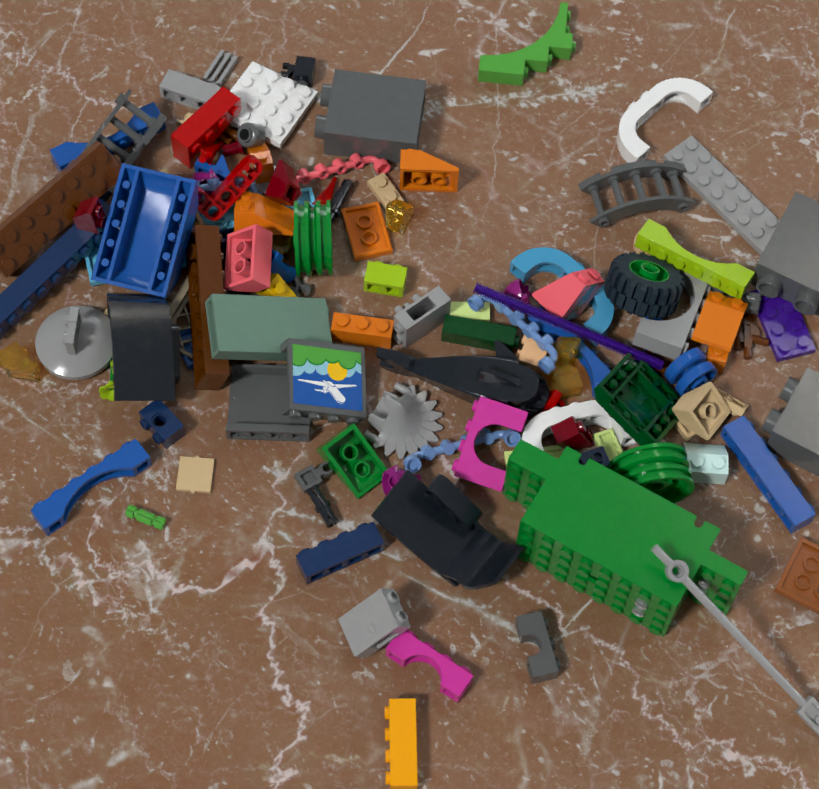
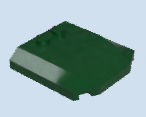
[594,353,678,446]

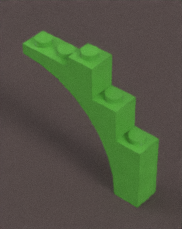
[478,2,576,86]

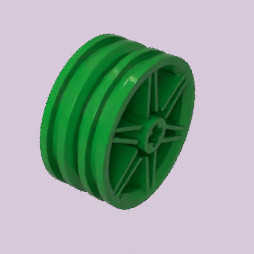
[293,200,333,277]
[608,443,695,504]

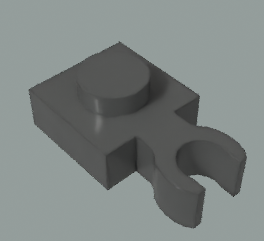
[294,462,333,494]

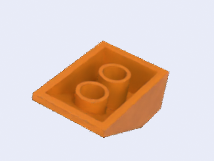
[399,149,459,192]
[234,191,294,236]
[691,291,748,352]

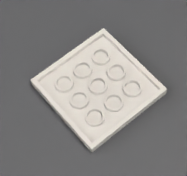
[230,61,318,148]

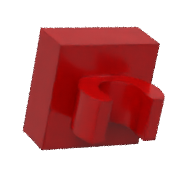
[540,389,564,413]

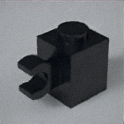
[281,56,316,87]

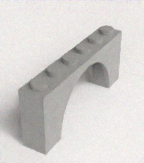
[632,257,711,360]

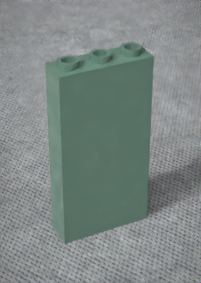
[205,294,334,361]

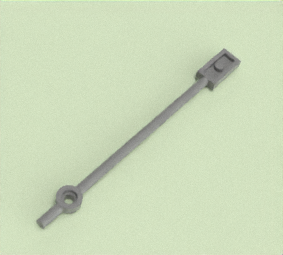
[651,544,819,737]

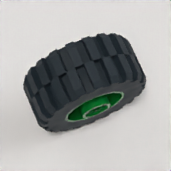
[604,252,685,319]

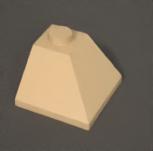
[672,382,731,440]

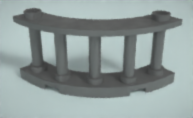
[67,89,167,202]
[578,160,696,228]

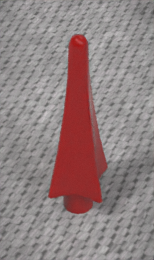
[198,141,224,165]
[312,177,337,205]

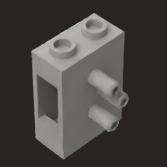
[393,285,451,349]
[338,588,411,657]

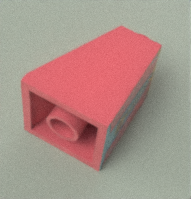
[532,268,605,320]

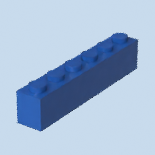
[720,415,816,534]

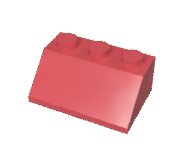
[224,224,273,292]

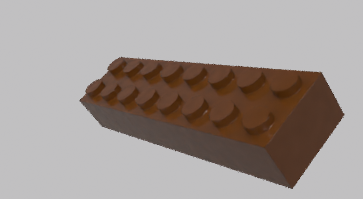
[0,141,121,278]
[186,224,232,391]

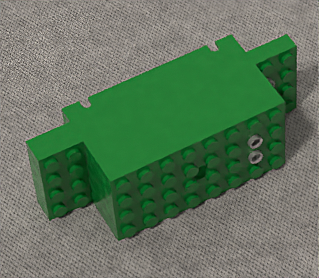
[502,439,748,637]

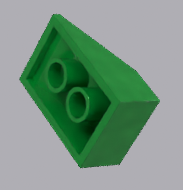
[316,423,388,499]

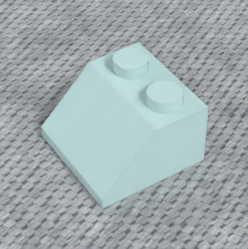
[683,443,729,485]

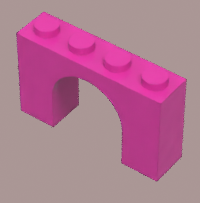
[451,396,528,492]

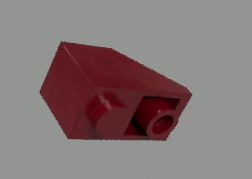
[265,159,300,206]
[73,196,107,235]
[551,416,594,450]

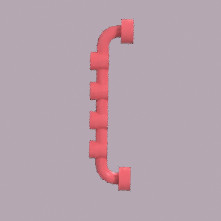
[296,153,391,200]

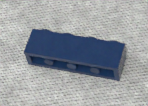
[296,522,384,585]

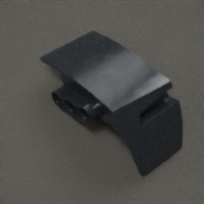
[107,292,180,401]
[371,470,524,590]

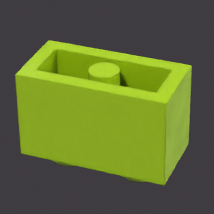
[364,261,407,298]

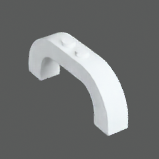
[617,78,713,163]
[521,400,638,452]

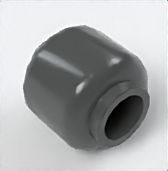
[237,122,266,148]

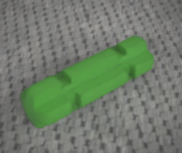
[125,505,166,530]

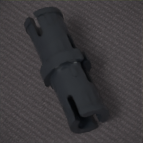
[307,486,339,528]

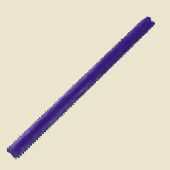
[473,282,664,371]

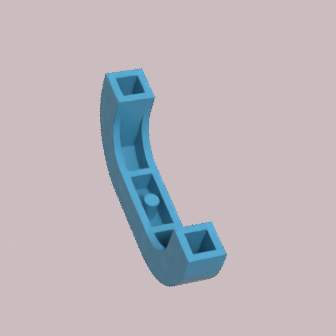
[509,247,614,347]

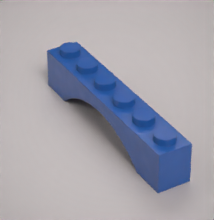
[50,102,166,172]
[526,306,611,399]
[31,439,152,536]

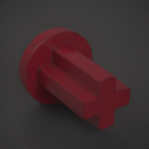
[221,139,245,157]

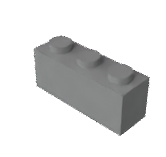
[159,69,221,110]

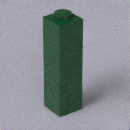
[441,314,520,352]

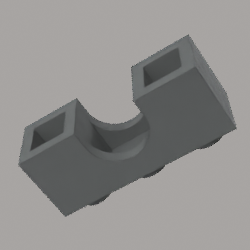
[515,611,561,684]

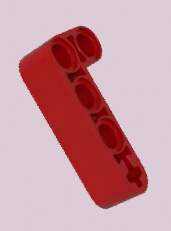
[197,155,263,221]

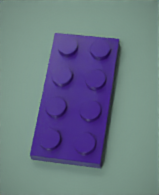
[750,289,816,362]

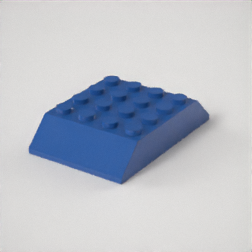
[91,163,199,298]

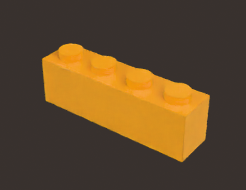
[384,698,418,789]

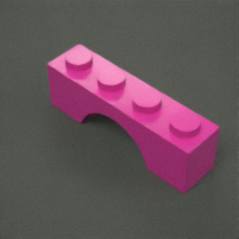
[385,630,473,703]

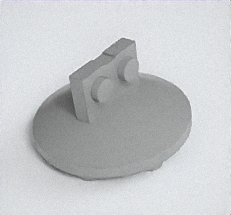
[35,306,112,380]

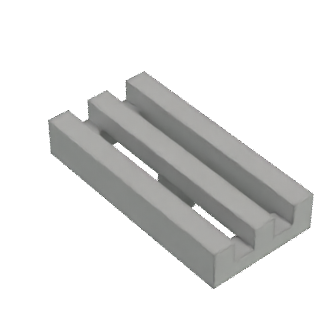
[203,49,238,87]

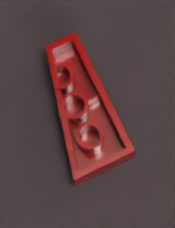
[170,86,241,169]

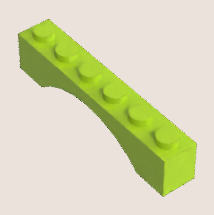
[634,219,755,299]

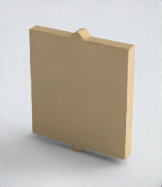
[176,456,215,494]

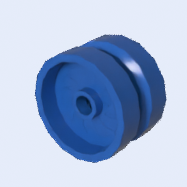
[664,347,717,397]

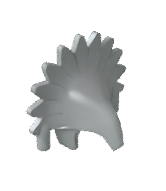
[363,382,443,460]

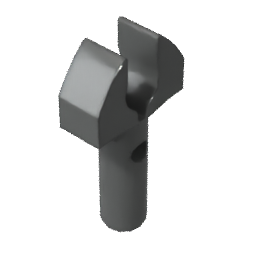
[291,267,311,298]

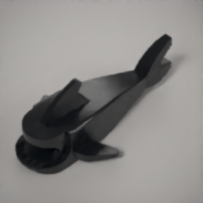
[376,340,549,427]

